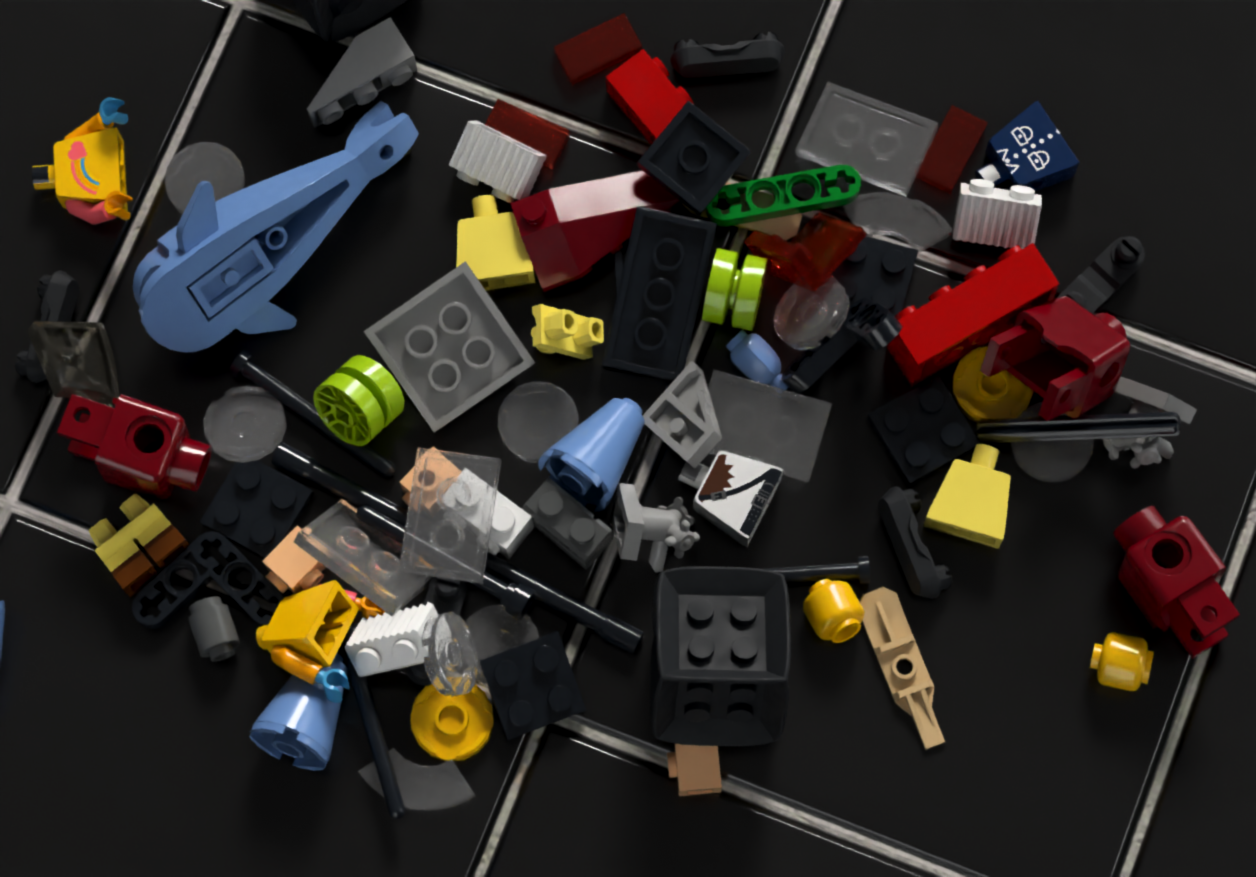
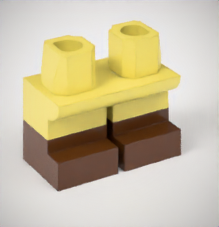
[89,494,190,597]

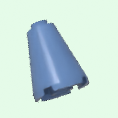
[538,398,645,512]
[250,653,348,771]

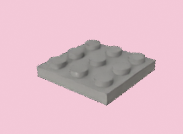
[364,261,535,432]

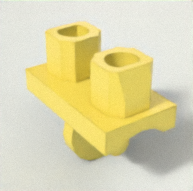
[531,304,604,360]

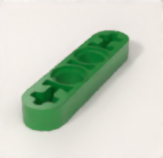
[706,165,861,227]

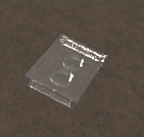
[795,82,938,197]
[708,369,832,483]
[398,448,502,584]
[294,499,439,616]

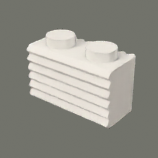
[449,120,547,203]
[953,179,1042,249]
[345,602,447,677]

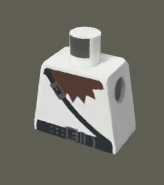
[678,451,783,547]

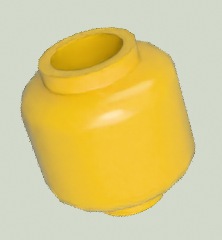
[803,579,865,643]
[1090,632,1154,691]

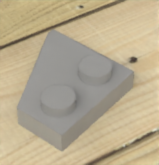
[643,361,722,469]

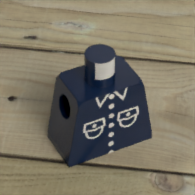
[975,101,1080,191]

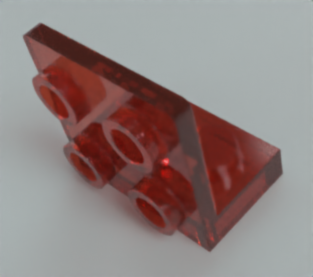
[744,213,867,292]

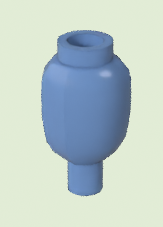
[725,329,788,395]

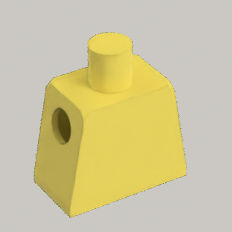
[456,195,535,291]
[923,444,1011,549]

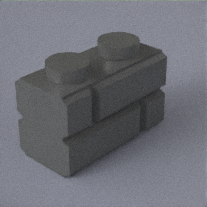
[522,477,613,570]

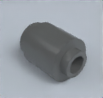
[188,596,240,662]

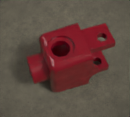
[980,296,1130,421]
[57,394,212,500]
[1113,506,1240,659]

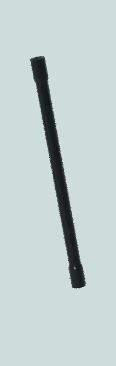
[271,442,645,654]

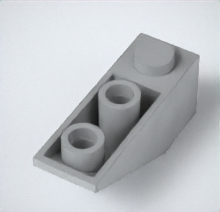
[307,17,417,128]

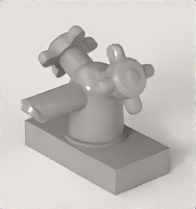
[1103,376,1197,469]
[611,483,700,573]

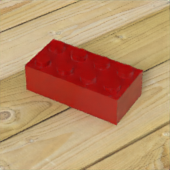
[886,243,1060,387]

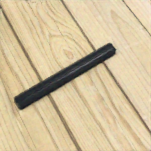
[976,412,1181,443]

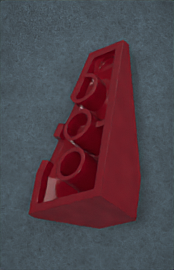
[511,170,682,292]

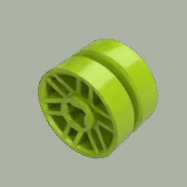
[702,248,768,331]
[313,355,404,446]

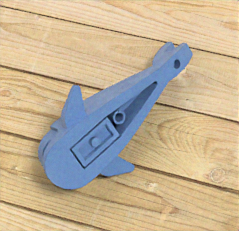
[133,101,419,352]

